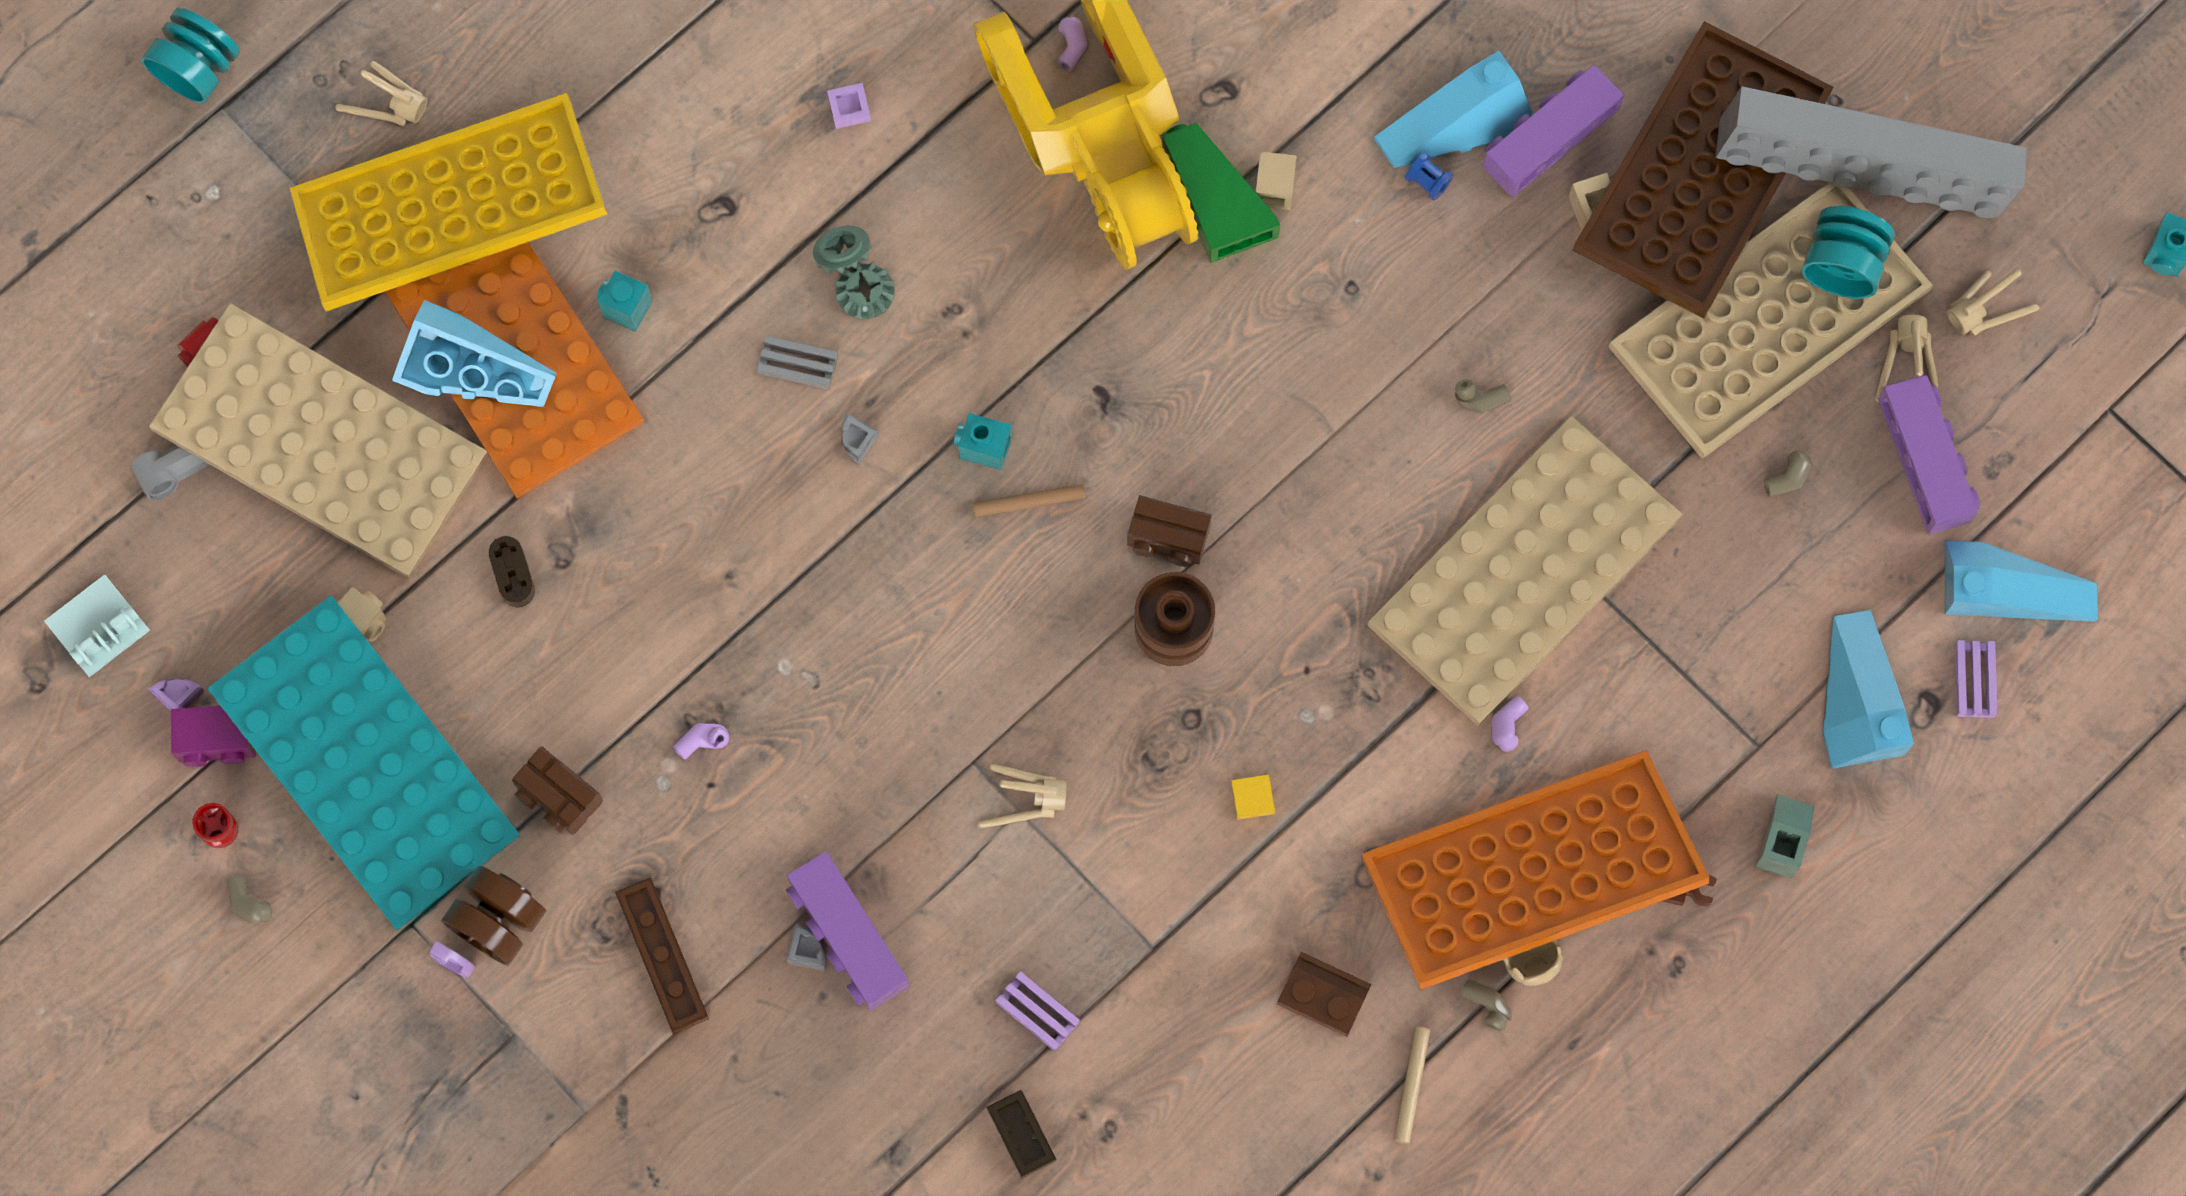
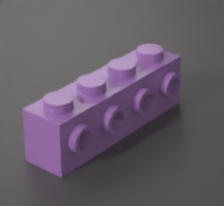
[1483,64,1624,198]
[1878,375,1980,535]
[786,851,910,1011]

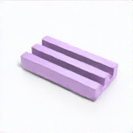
[1955,640,1998,718]
[995,971,1080,1052]

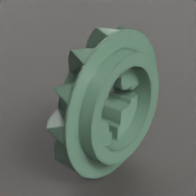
[813,225,872,274]
[836,262,895,319]

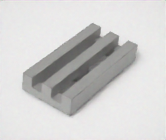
[756,336,838,390]

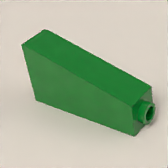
[1162,123,1280,263]

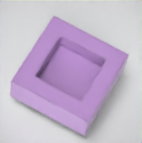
[827,83,871,129]

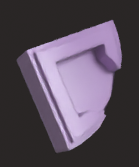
[148,679,204,711]
[429,941,475,978]

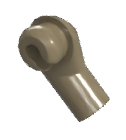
[1455,379,1511,413]
[1764,450,1812,497]
[227,876,272,924]
[1461,979,1512,1031]

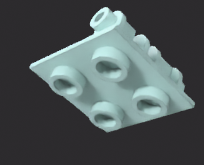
[44,575,150,677]

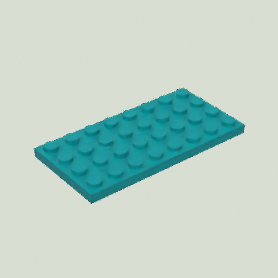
[207,595,520,931]

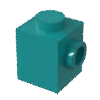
[2143,212,2186,277]
[597,270,653,332]
[954,413,1013,470]

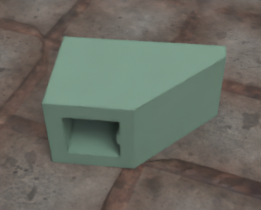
[1755,794,1814,879]

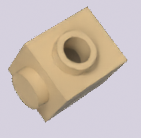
[338,587,387,642]

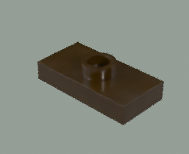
[986,1090,1057,1179]

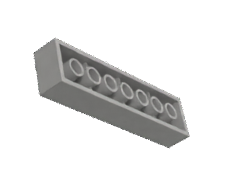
[1715,86,2027,218]

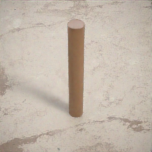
[973,484,1086,518]

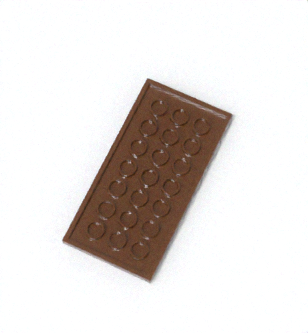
[1572,21,1834,319]

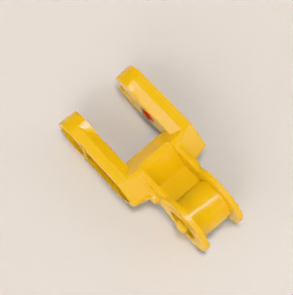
[973,0,1199,270]

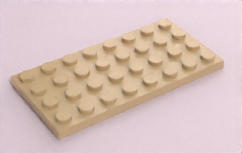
[1609,182,1933,459]
[149,303,488,579]
[1367,416,1683,727]

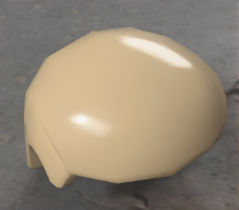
[1503,940,1563,987]

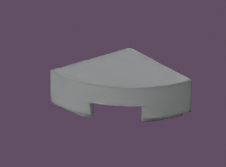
[842,413,879,465]
[786,924,826,971]

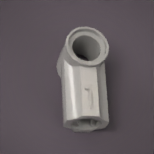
[131,445,210,500]

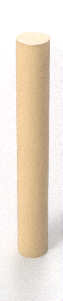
[1394,1027,1430,1144]

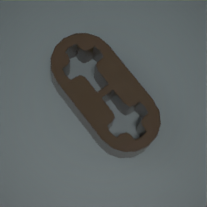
[489,536,535,608]

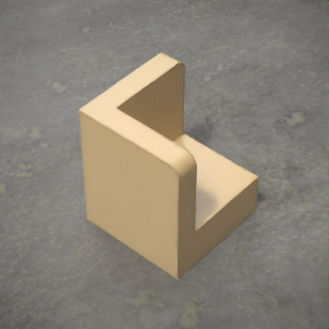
[1256,152,1297,210]
[1568,173,1611,230]

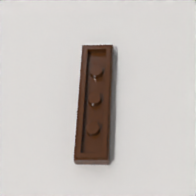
[615,877,709,1034]

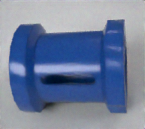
[1405,152,1454,201]

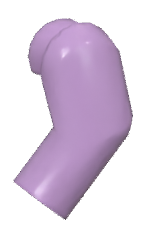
[1057,17,1088,72]
[1491,695,1529,752]
[672,723,730,760]

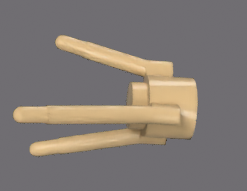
[335,61,428,127]
[1946,270,2039,337]
[1875,315,1938,402]
[977,764,1067,828]

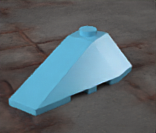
[1374,51,1533,168]
[392,300,557,407]
[1944,540,2098,622]
[1822,610,1914,769]

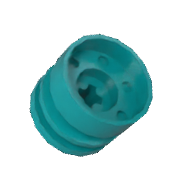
[140,7,240,104]
[1801,206,1895,299]

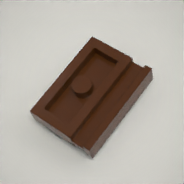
[1277,952,1371,1037]

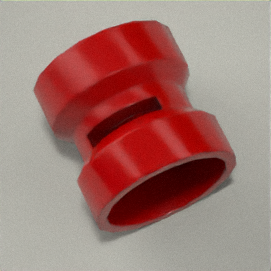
[192,803,238,849]

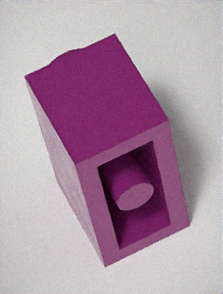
[171,706,256,767]

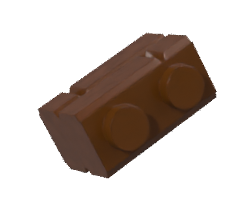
[1127,495,1212,567]
[512,746,603,834]

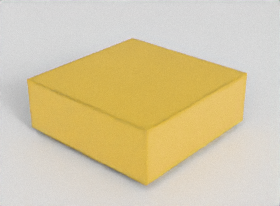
[1231,775,1275,820]

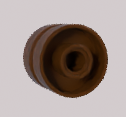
[1134,572,1215,666]
[441,866,546,966]

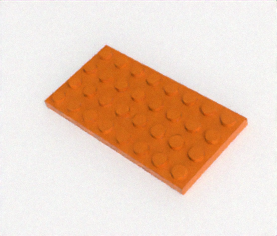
[385,242,644,499]
[1362,750,1709,990]

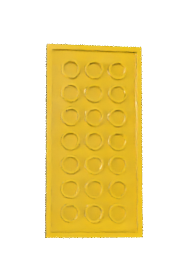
[289,93,608,312]

